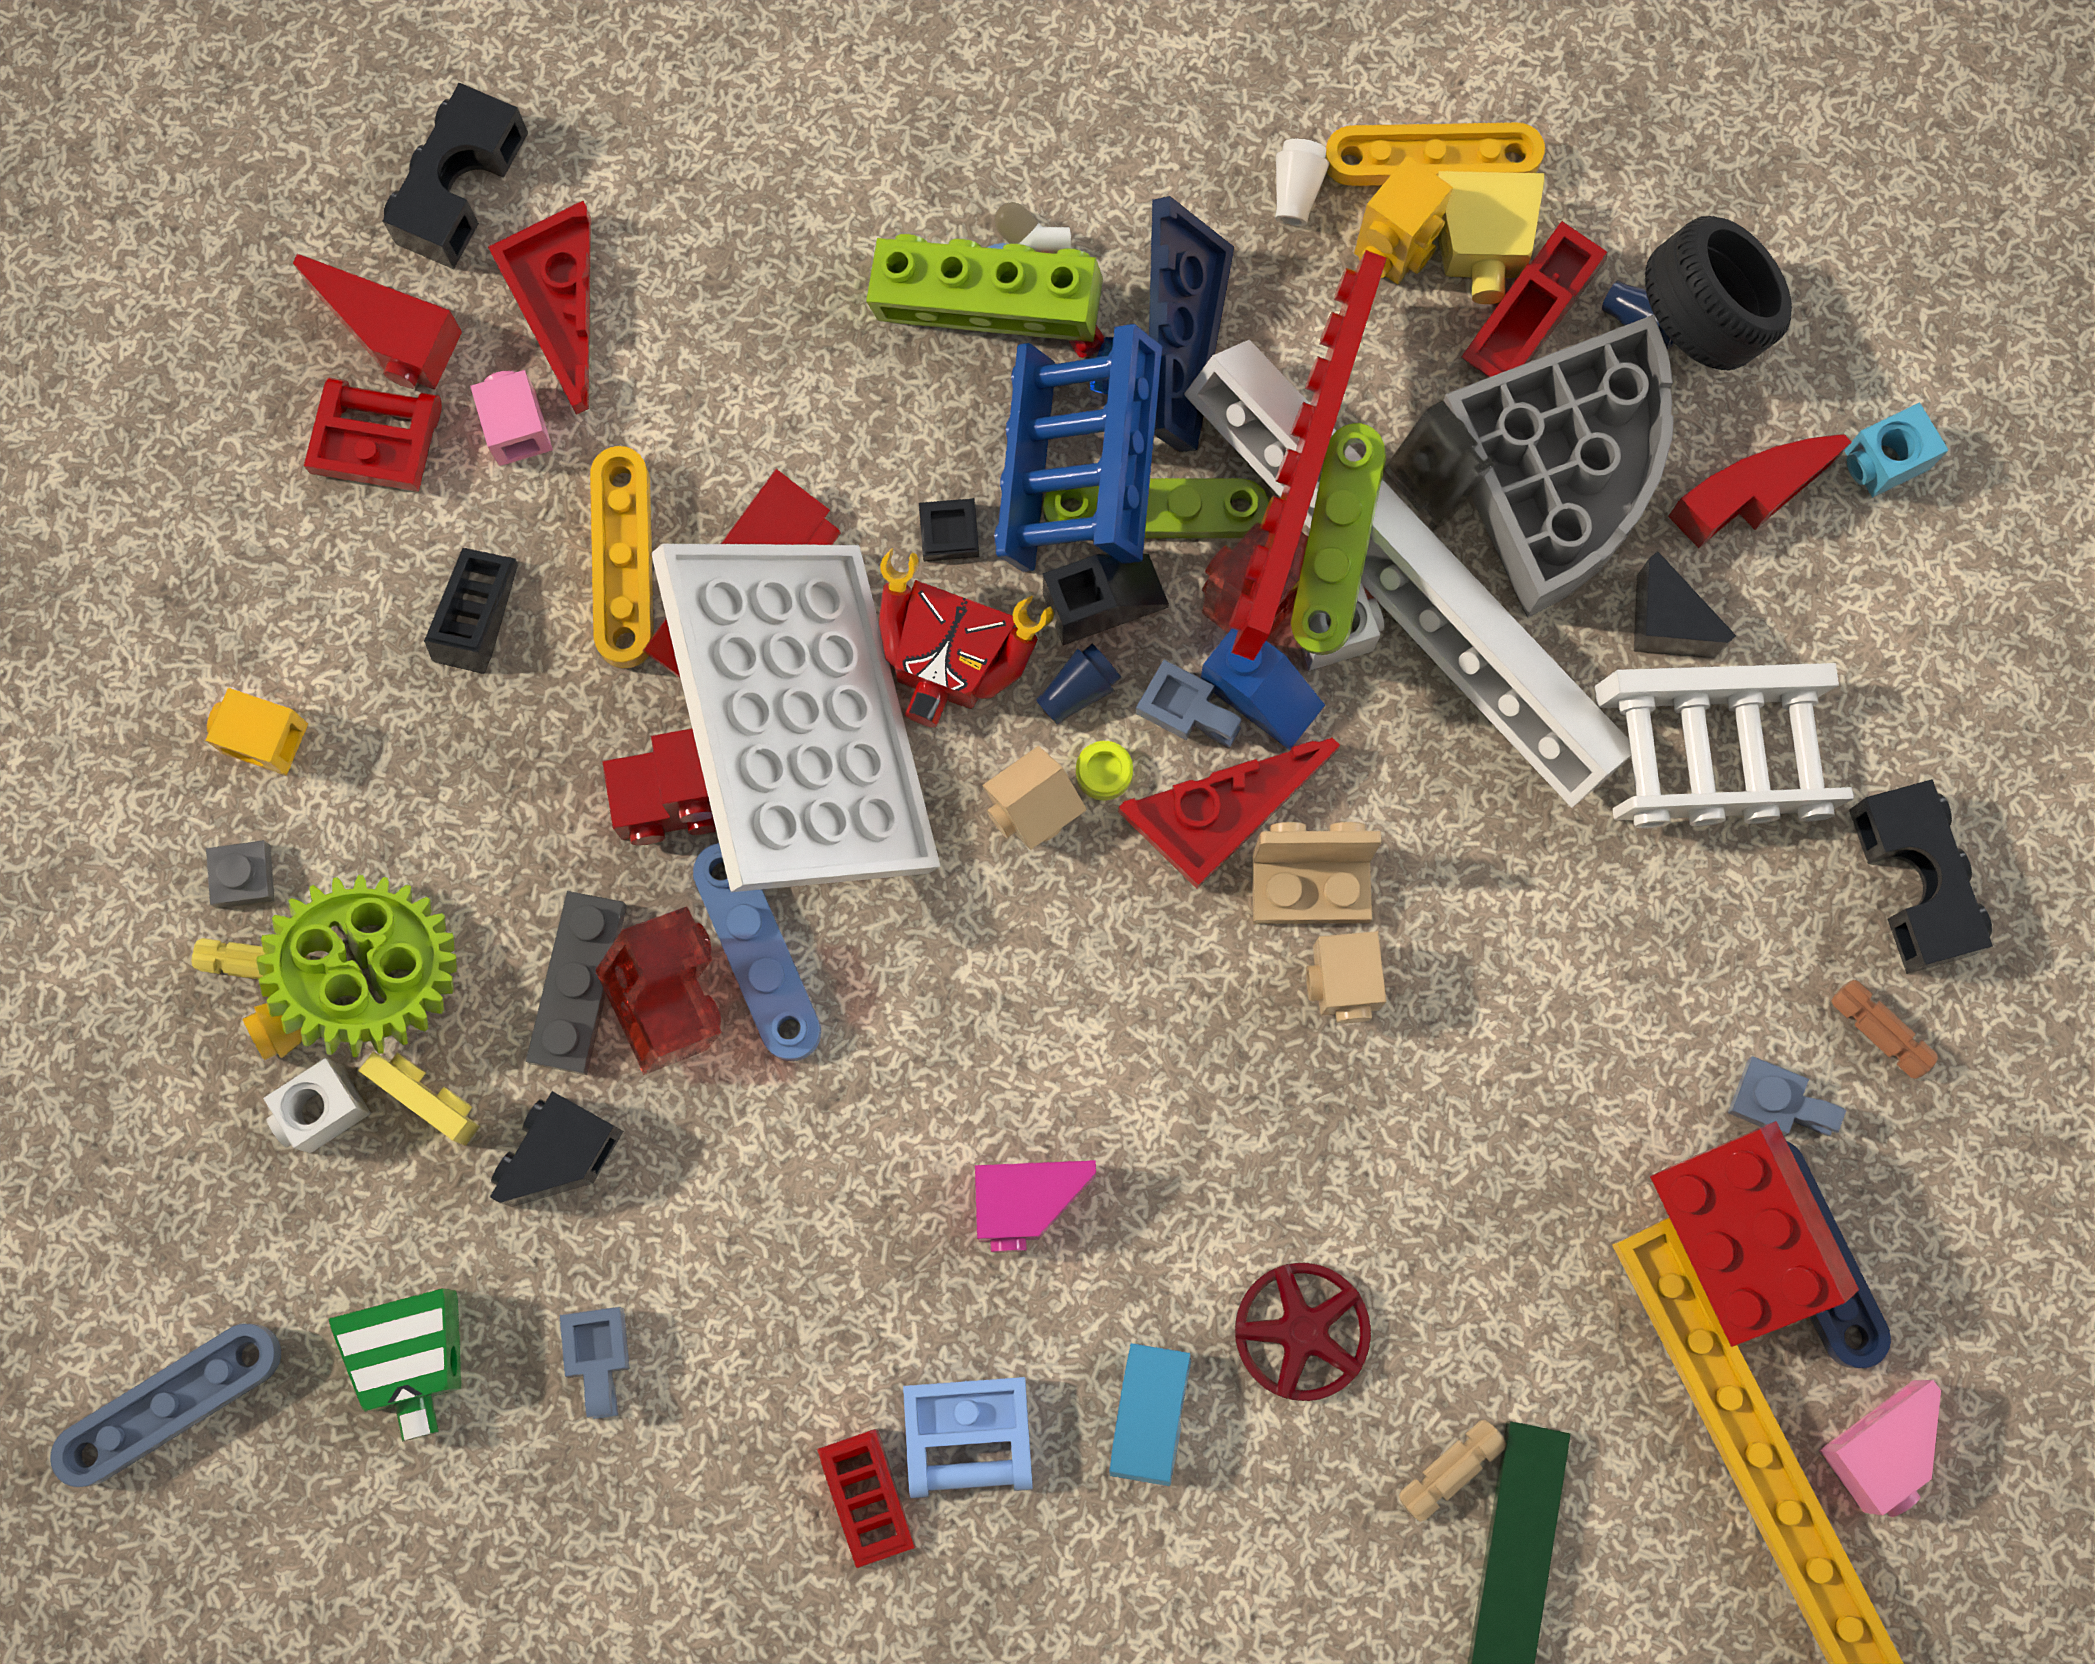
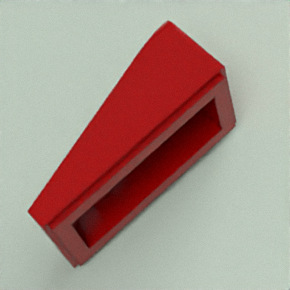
[817,1428,915,1568]

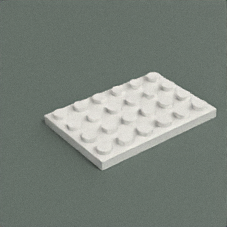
[651,544,941,892]

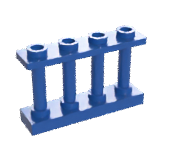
[994,324,1162,572]

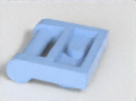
[903,1377,1033,1498]

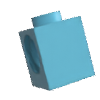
[1845,402,1948,498]

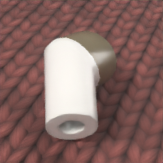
[994,202,1071,254]

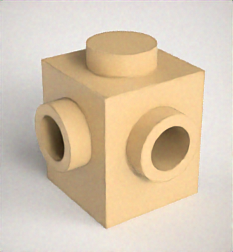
[982,745,1087,850]
[1306,931,1386,1024]

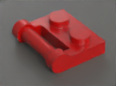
[304,378,442,492]

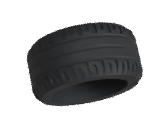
[1645,216,1792,371]

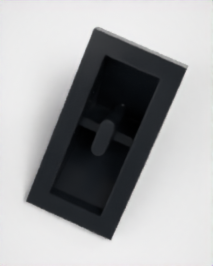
[1634,551,1736,658]

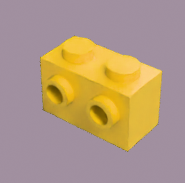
[1354,155,1453,285]

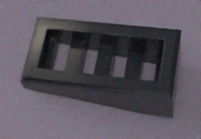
[424,548,518,674]

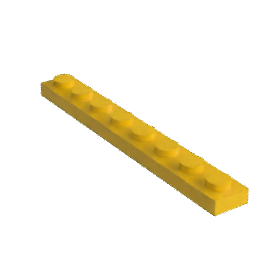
[1612,1218,1904,1664]

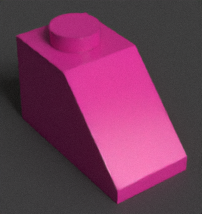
[975,1160,1096,1253]

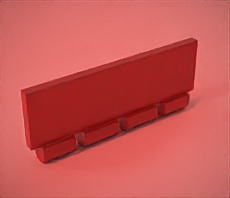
[642,469,841,679]

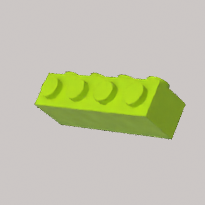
[866,234,1103,342]

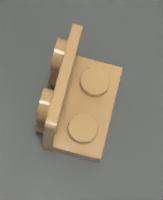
[1252,822,1381,924]

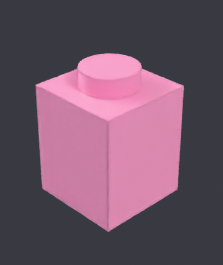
[470,370,553,466]

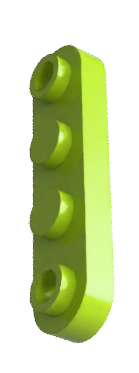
[1291,423,1386,655]
[1043,478,1269,538]

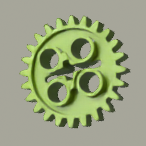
[257,875,457,1057]

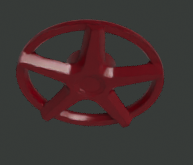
[1235,1263,1371,1401]

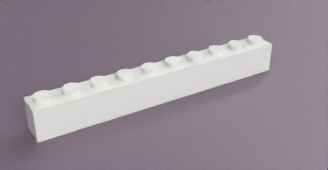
[1184,340,1631,808]

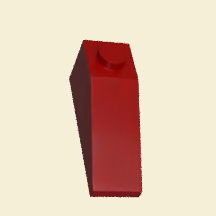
[293,253,462,390]

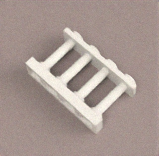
[1595,663,1854,828]

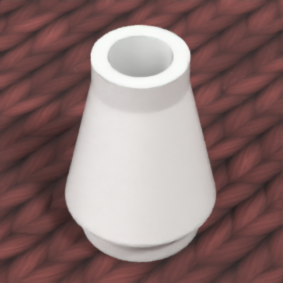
[1275,139,1330,227]

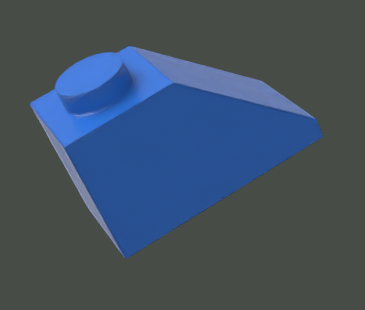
[1200,628,1325,750]

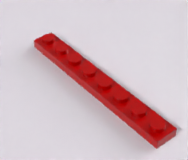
[1229,250,1387,661]

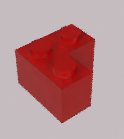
[602,728,717,846]

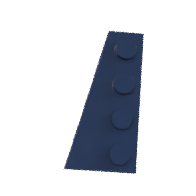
[1149,196,1234,452]

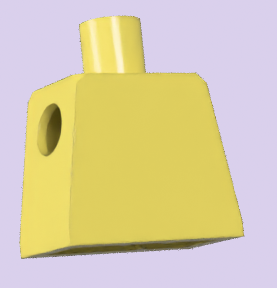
[1437,171,1544,304]

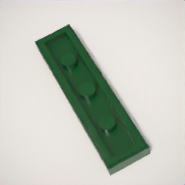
[1467,1421,1571,1664]

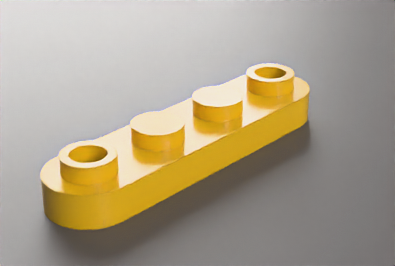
[1325,122,1545,186]
[590,446,654,668]

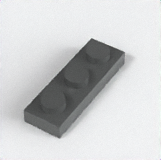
[526,891,627,1075]

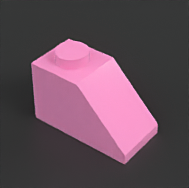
[1819,1380,1941,1517]

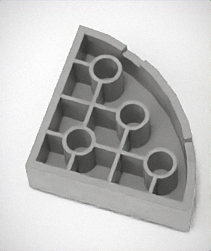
[1436,315,1674,618]

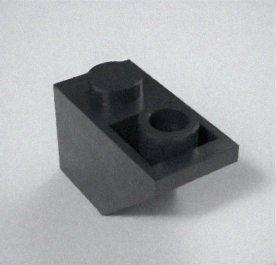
[1042,554,1169,646]
[490,1091,624,1207]

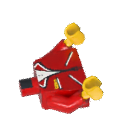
[879,548,1054,728]

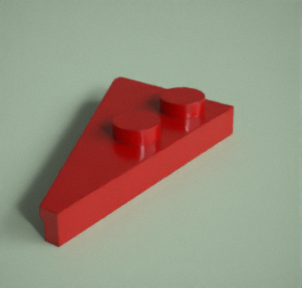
[488,201,591,415]
[1118,737,1340,889]

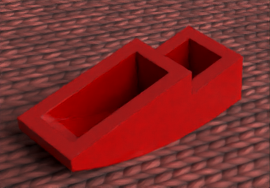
[1461,221,1608,377]
[1668,434,1852,548]

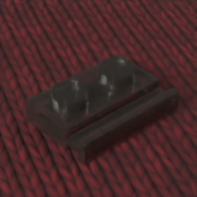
[1384,400,1495,531]

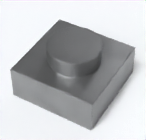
[206,840,275,908]

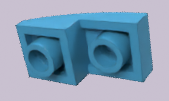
[1109,1343,1191,1486]

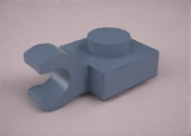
[1136,660,1242,748]
[1728,1056,1846,1136]
[559,1307,630,1419]

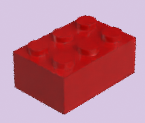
[1650,1121,1859,1347]

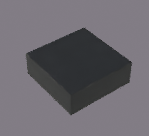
[919,498,980,562]

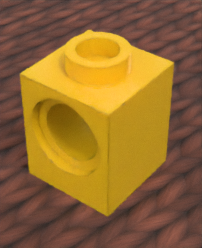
[205,688,308,776]

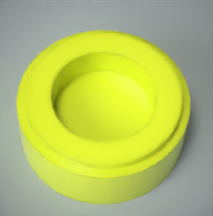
[1076,741,1133,801]

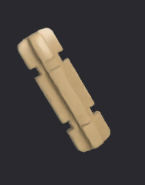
[1399,1420,1506,1522]

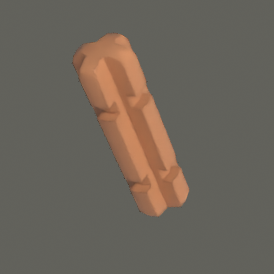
[1832,980,1938,1079]

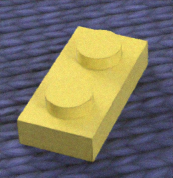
[358,1051,480,1146]

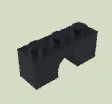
[382,83,528,269]
[1849,779,1993,974]

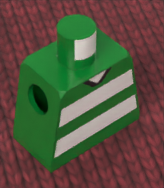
[328,1288,461,1442]

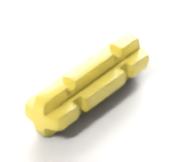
[191,938,311,979]

